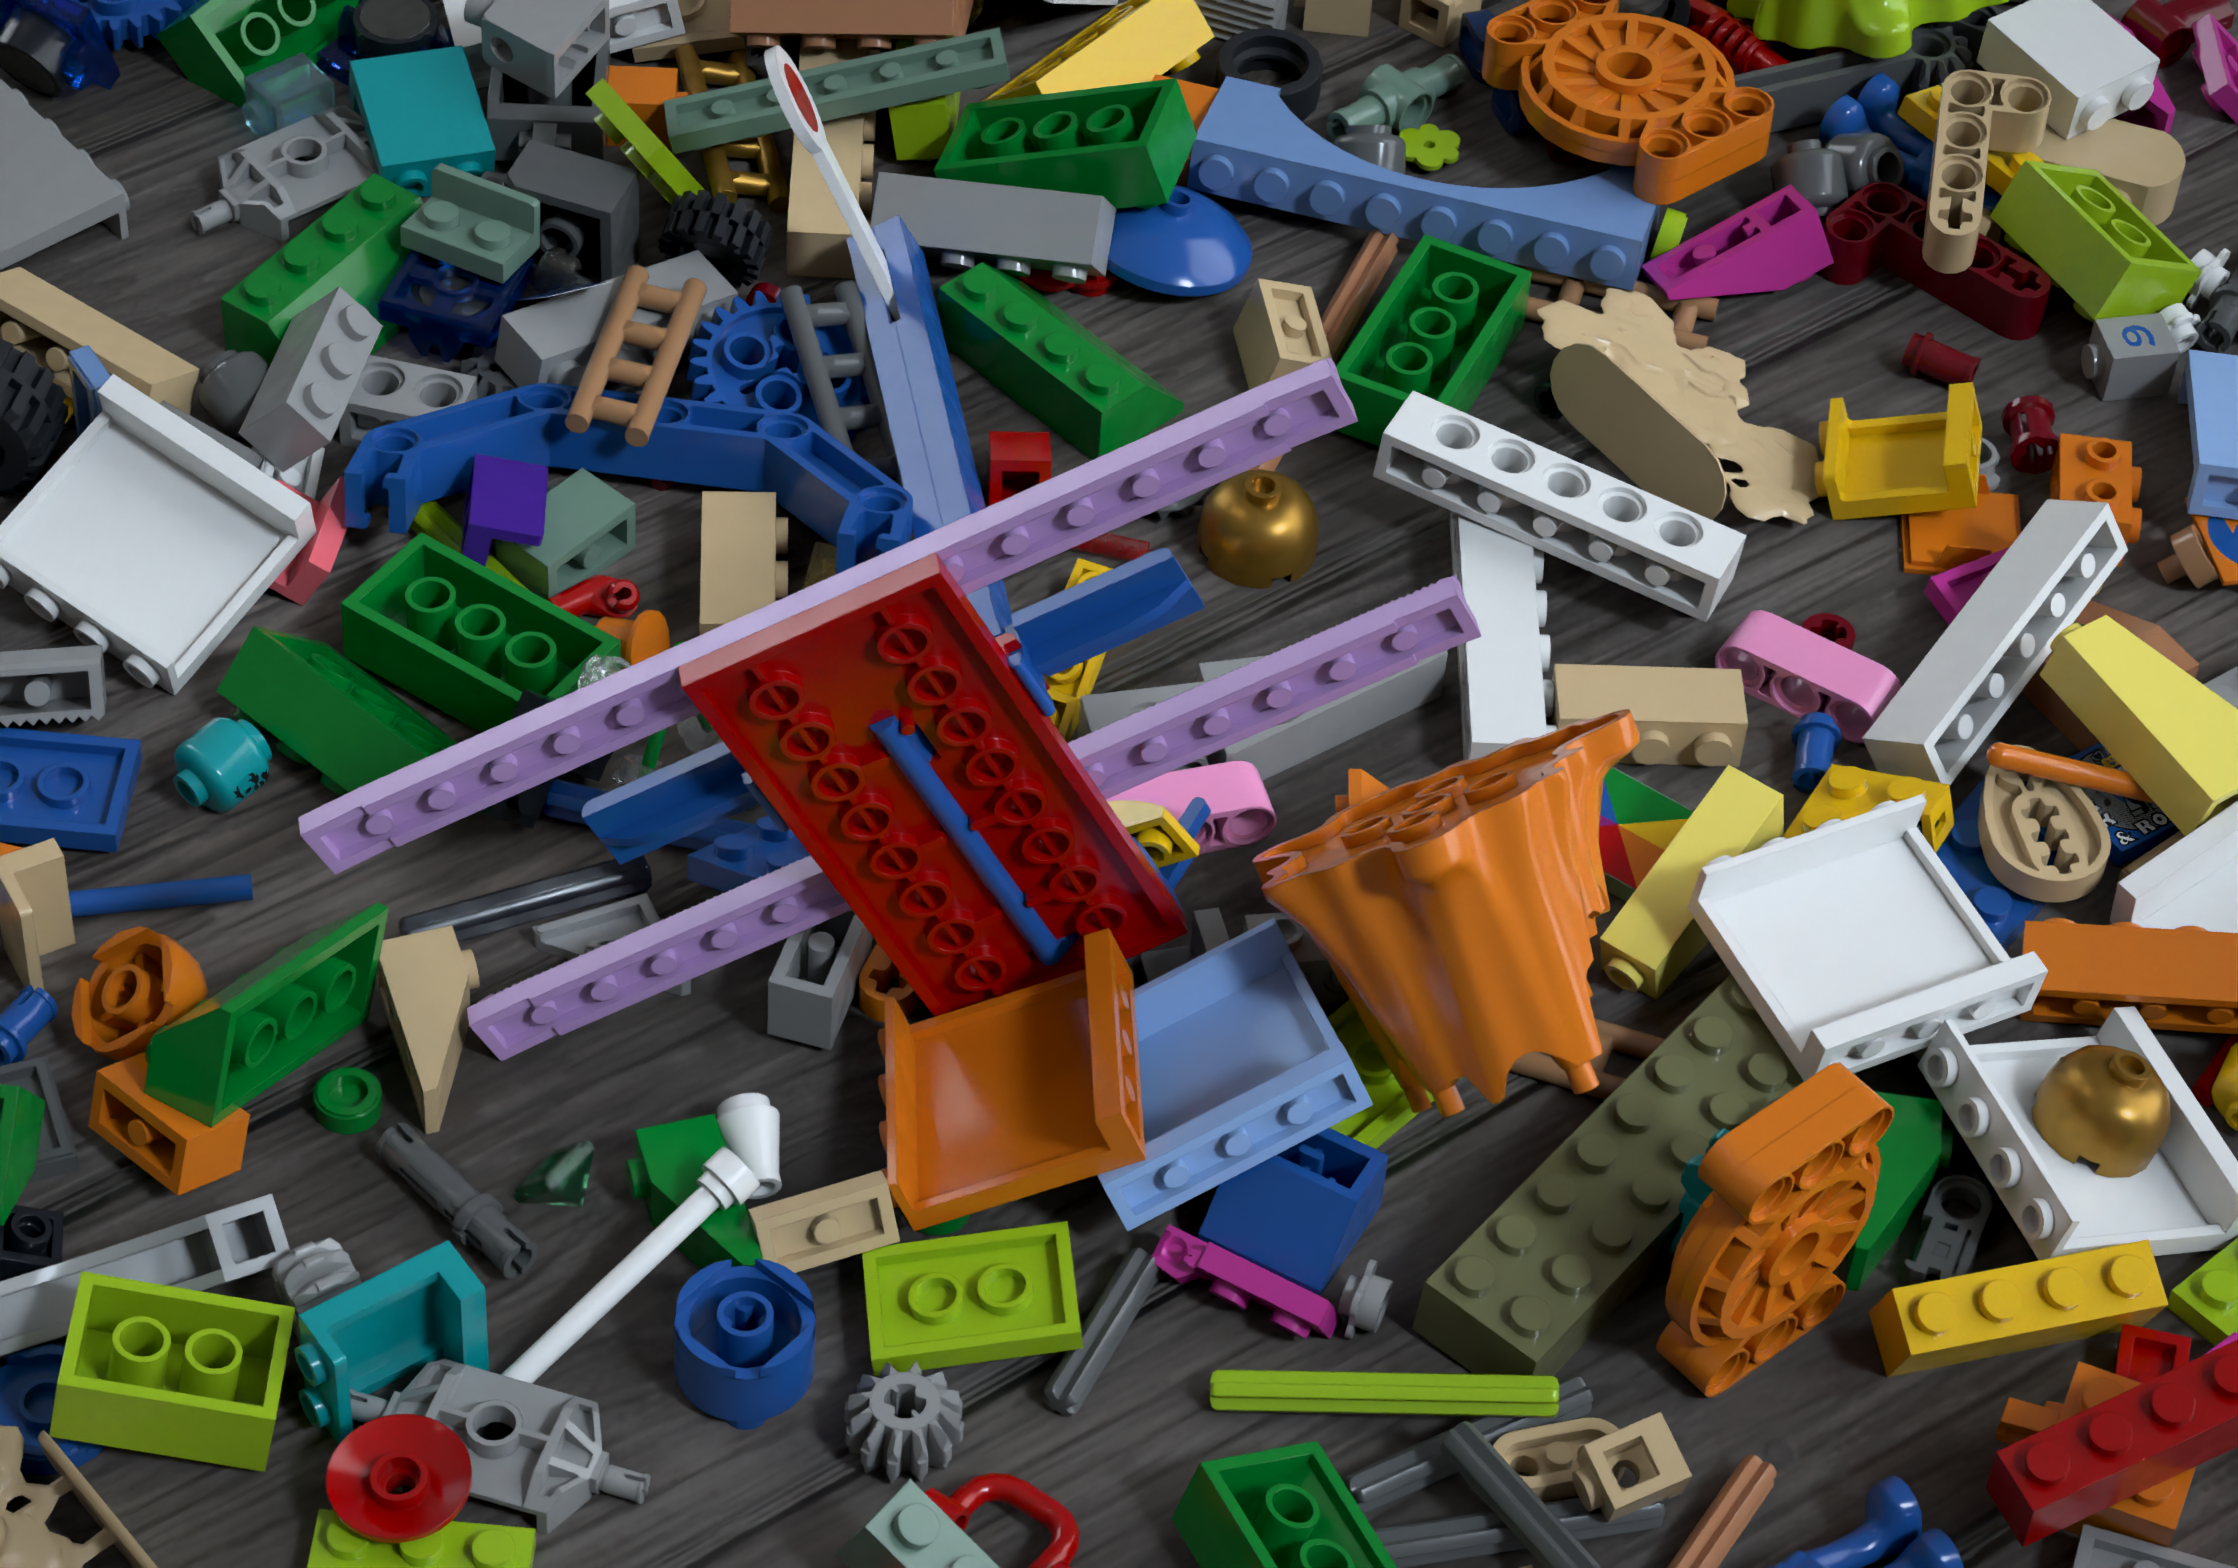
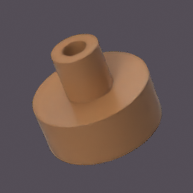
[2157,524,2219,589]

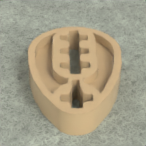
[1977,745,2111,903]

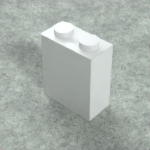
[1976,0,2160,140]

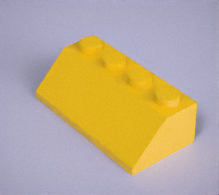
[980,0,1215,102]

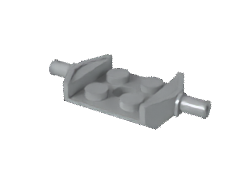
[189,105,378,242]
[350,1359,651,1535]

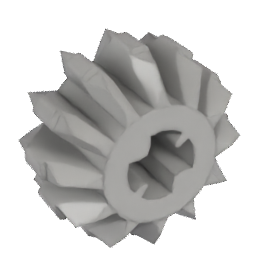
[272,1237,362,1346]
[844,1360,964,1484]

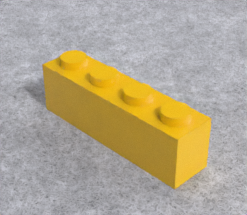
[1869,1239,2169,1377]

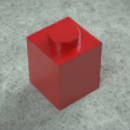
[987,431,1052,506]

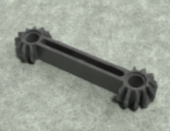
[1734,22,1973,133]

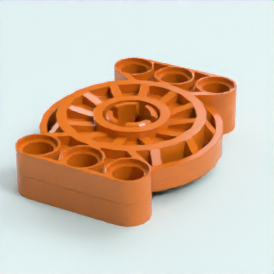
[1482,0,1775,205]
[1656,1062,1894,1398]

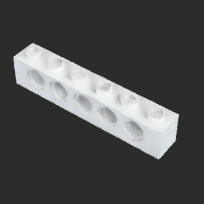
[1373,391,1747,622]

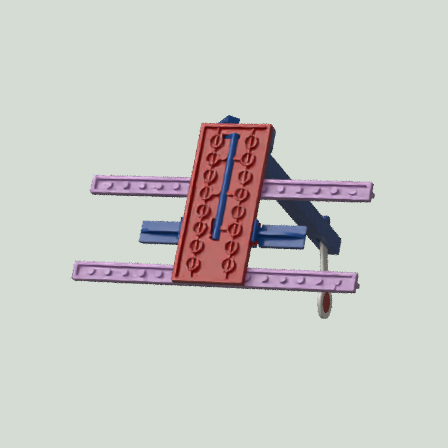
[298,45,1481,1062]

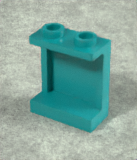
[348,45,496,197]
[295,1240,489,1445]

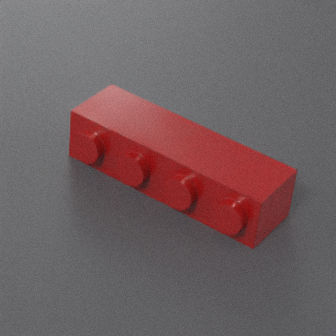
[1986,1340,2238,1548]

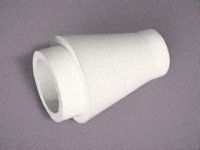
[716,1093,782,1199]

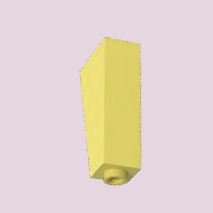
[2039,615,2238,836]
[1600,765,1784,1000]

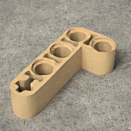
[1922,70,2052,274]

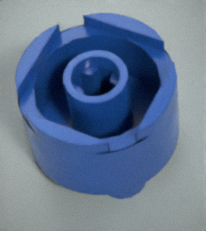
[674,1259,816,1430]

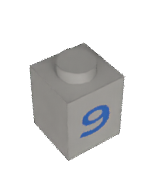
[2081,313,2180,402]

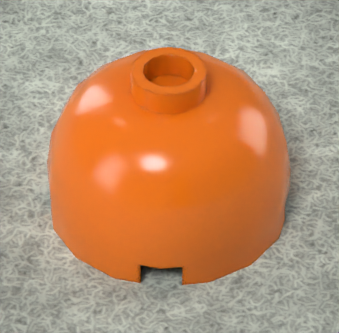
[71,926,208,1062]

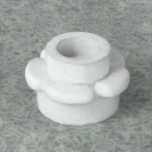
[2159,303,2201,354]

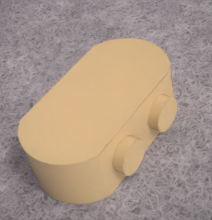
[2029,118,2186,226]

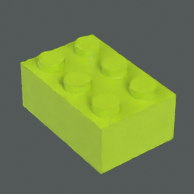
[1990,160,2202,322]
[49,1271,296,1472]

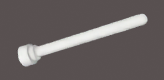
[501,1146,760,1384]

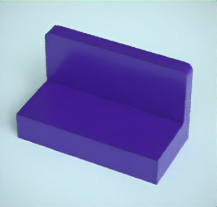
[460,453,548,567]

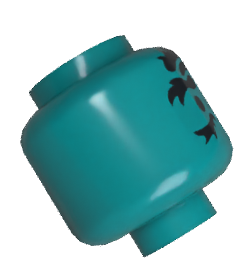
[173,717,272,813]

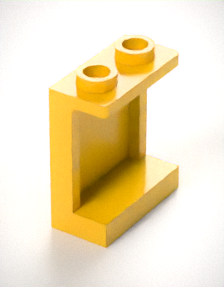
[1815,382,1982,520]

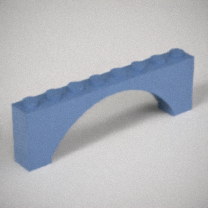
[1187,76,1661,291]

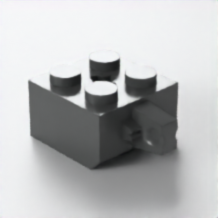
[487,39,610,162]
[481,140,640,288]

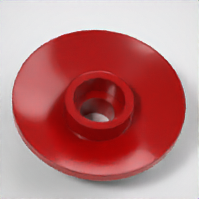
[326,1414,473,1543]

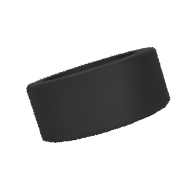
[1215,28,1323,121]

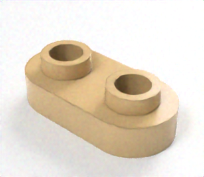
[1493,1418,1625,1502]

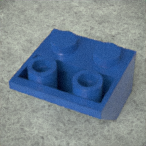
[1198,1128,1389,1296]

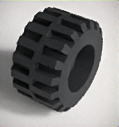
[0,339,68,497]

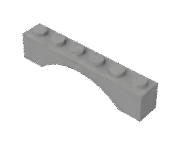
[0,1193,290,1357]

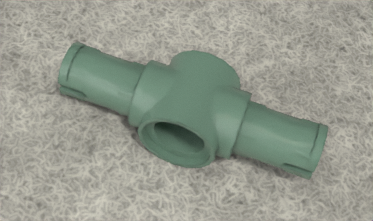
[1326,54,1466,142]

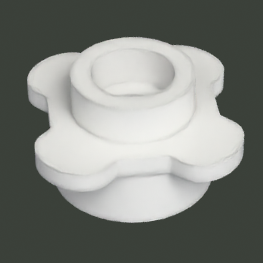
[2186,248,2231,309]

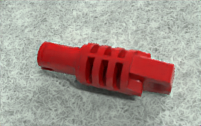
[1686,0,1791,75]

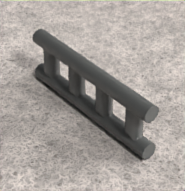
[779,281,903,487]

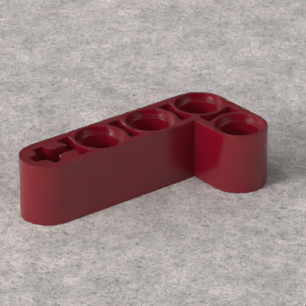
[1818,181,2051,341]

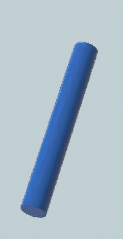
[69,874,253,917]

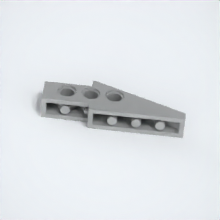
[1077,650,1448,781]

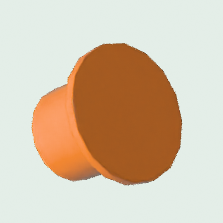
[595,609,670,670]

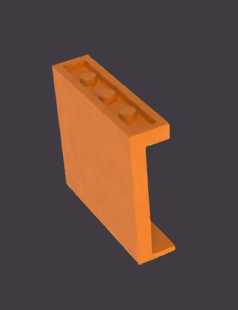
[878,928,1146,1231]

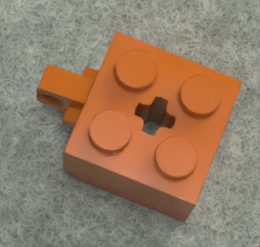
[1996,1361,2196,1548]

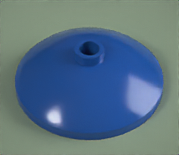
[1107,185,1253,296]

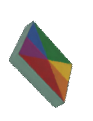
[1599,767,1694,902]

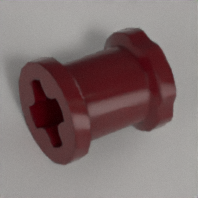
[2001,395,2059,474]

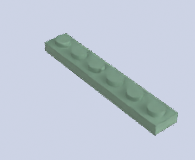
[664,27,1011,154]

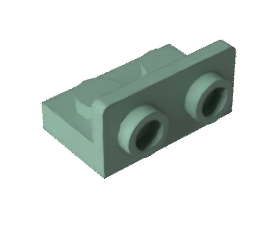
[400,163,540,284]

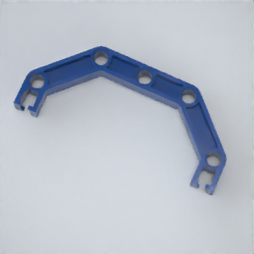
[344,383,913,574]

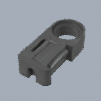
[1901,1175,1992,1286]

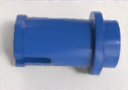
[1791,712,1842,794]
[0,985,58,1066]

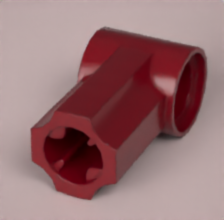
[2121,0,2235,68]

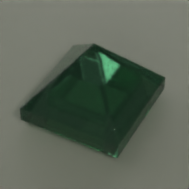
[512,1140,595,1207]

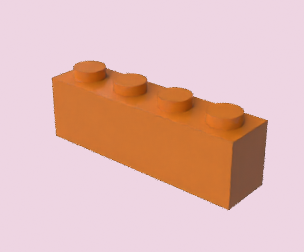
[2020,918,2238,1034]

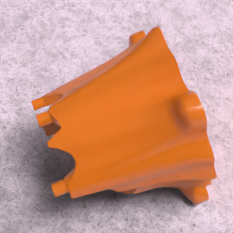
[1252,709,1640,1117]

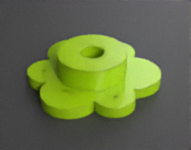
[1399,124,1460,171]

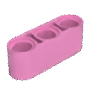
[1715,610,1902,743]
[1106,761,1277,854]

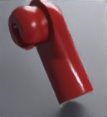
[546,575,640,619]

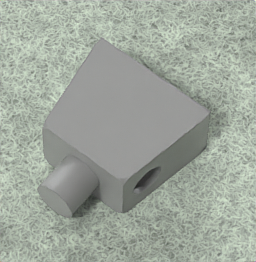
[464,0,610,99]

